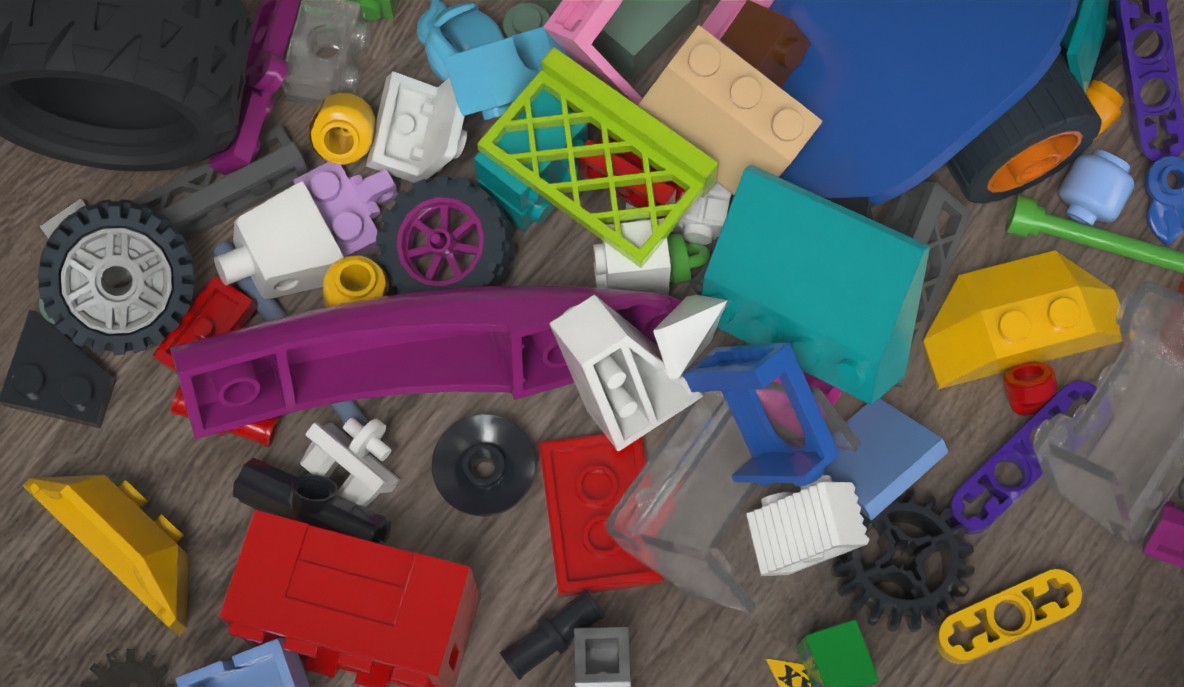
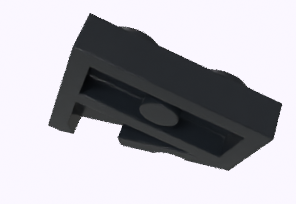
[0,310,116,428]

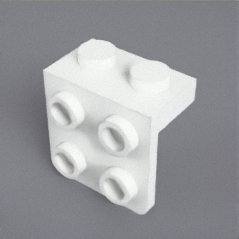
[366,72,467,183]

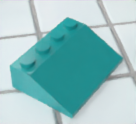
[702,165,930,405]

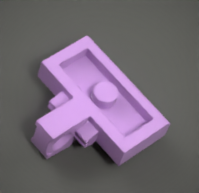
[293,162,398,257]

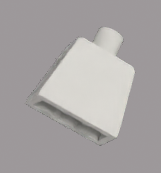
[214,181,344,299]

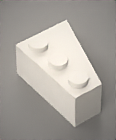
[549,295,704,452]

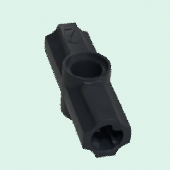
[233,458,391,545]

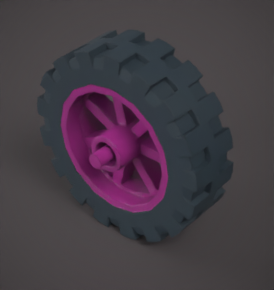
[376,175,515,294]

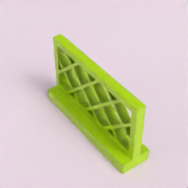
[477,47,719,268]

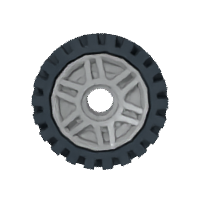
[38,199,195,355]

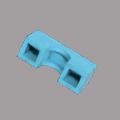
[443,26,577,120]

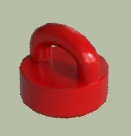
[1003,362,1057,416]

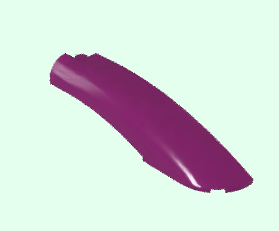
[170,285,682,439]

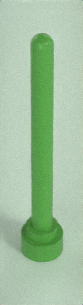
[1005,194,1184,274]

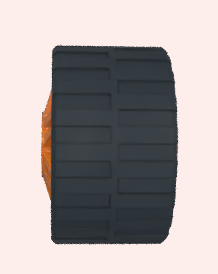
[945,53,1102,204]

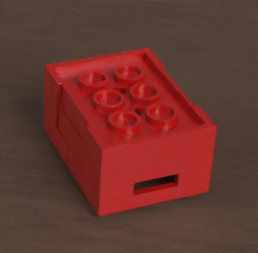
[219,510,481,687]

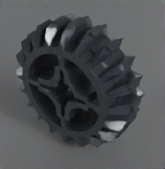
[830,490,975,632]

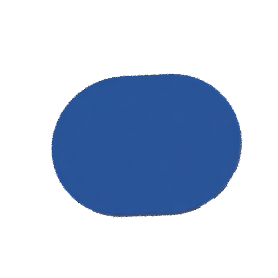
[769,0,1079,205]

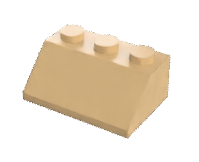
[638,25,823,196]

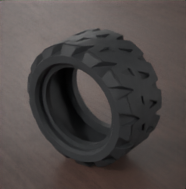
[0,0,252,172]

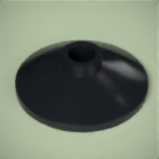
[431,414,536,517]

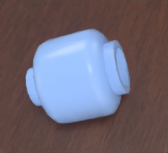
[1058,149,1135,226]

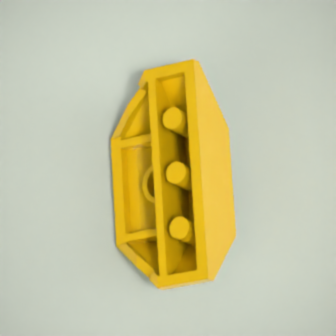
[922,250,1132,390]
[22,475,189,636]

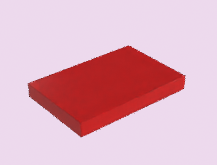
[539,434,663,598]

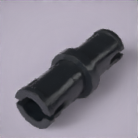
[499,589,606,680]

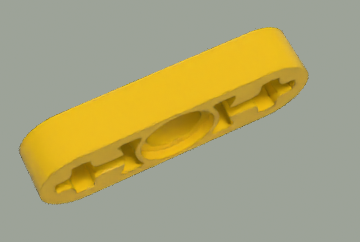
[935,569,1082,664]

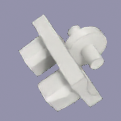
[300,417,401,508]

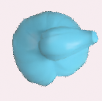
[417,0,504,82]

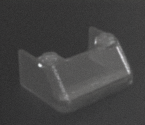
[606,382,861,613]

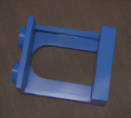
[683,342,840,486]

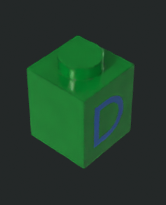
[797,619,879,687]

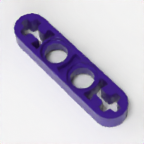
[1113,0,1184,162]
[948,381,1105,535]

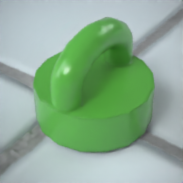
[667,233,710,285]

